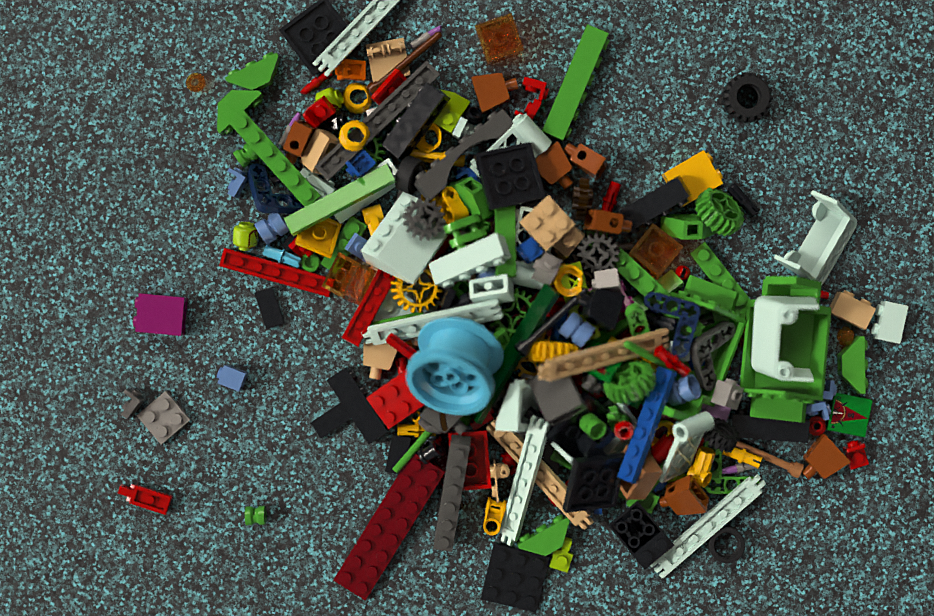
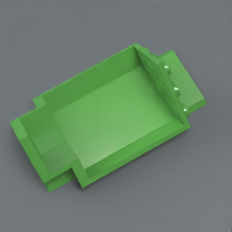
[641,275,747,421]
[740,276,832,423]

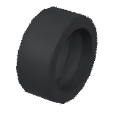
[395,155,425,194]
[707,525,745,563]

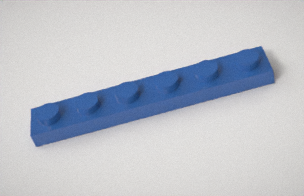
[617,366,677,484]

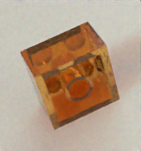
[475,13,524,66]
[628,223,684,280]
[322,252,377,306]

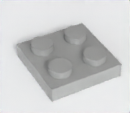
[136,391,192,445]

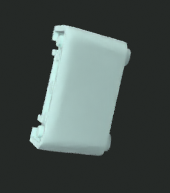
[495,380,539,432]

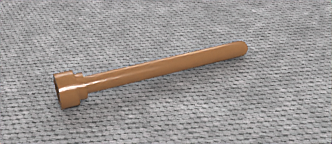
[735,441,804,478]

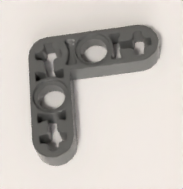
[690,320,736,391]

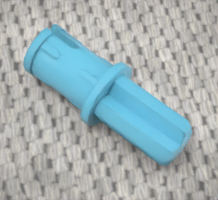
[263,245,302,268]

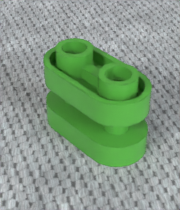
[443,214,488,250]

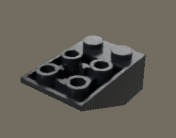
[608,501,674,570]

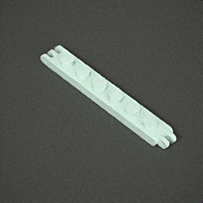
[313,0,401,77]
[361,299,504,345]
[500,415,551,547]
[650,474,766,578]

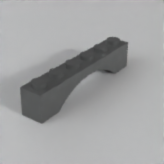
[414,109,513,202]
[433,434,471,552]

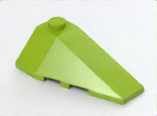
[406,89,470,135]

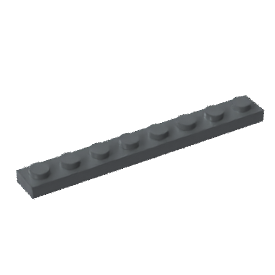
[315,61,440,181]

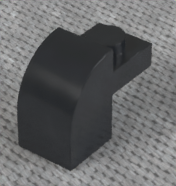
[578,426,616,457]

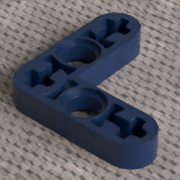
[247,163,304,214]
[644,292,700,358]

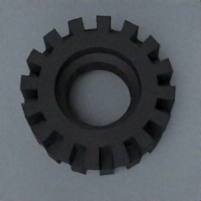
[703,418,741,453]

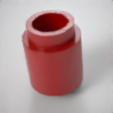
[650,434,675,462]

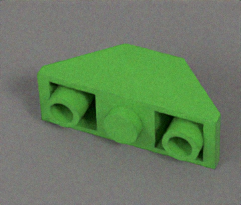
[225,52,281,91]
[217,90,264,135]
[446,177,495,222]
[660,214,717,240]
[837,336,868,394]
[517,514,570,556]

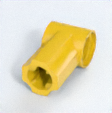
[361,204,384,236]
[686,446,716,488]

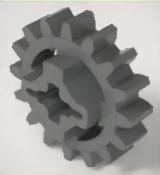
[402,198,446,241]
[577,231,620,273]

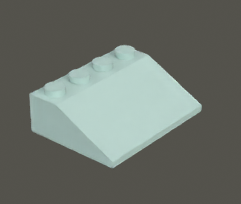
[361,192,448,285]

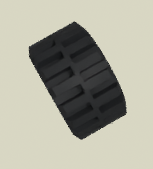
[721,72,773,123]

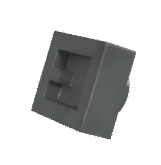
[121,388,145,419]

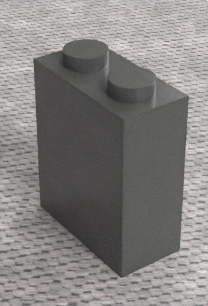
[529,374,588,427]

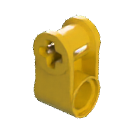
[435,186,469,224]
[483,497,507,535]

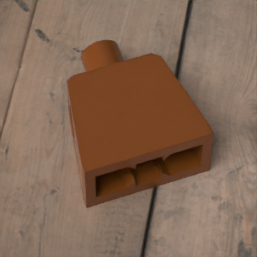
[471,73,519,114]
[283,119,315,165]
[535,141,573,190]
[564,143,608,181]
[583,209,632,235]
[802,434,850,480]
[659,475,709,515]

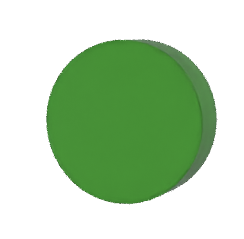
[301,253,321,272]

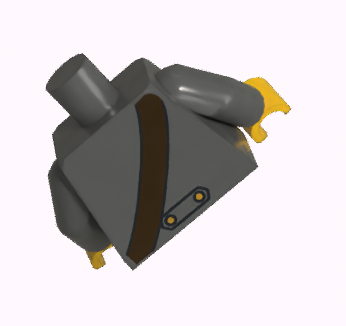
[411,407,468,435]

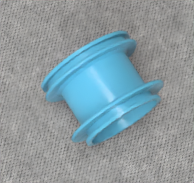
[406,317,504,415]

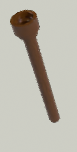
[366,31,442,95]

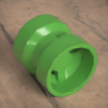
[233,143,259,168]
[579,413,606,439]
[245,506,267,526]

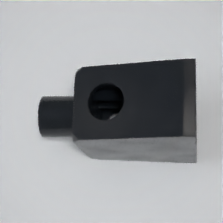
[575,288,625,332]

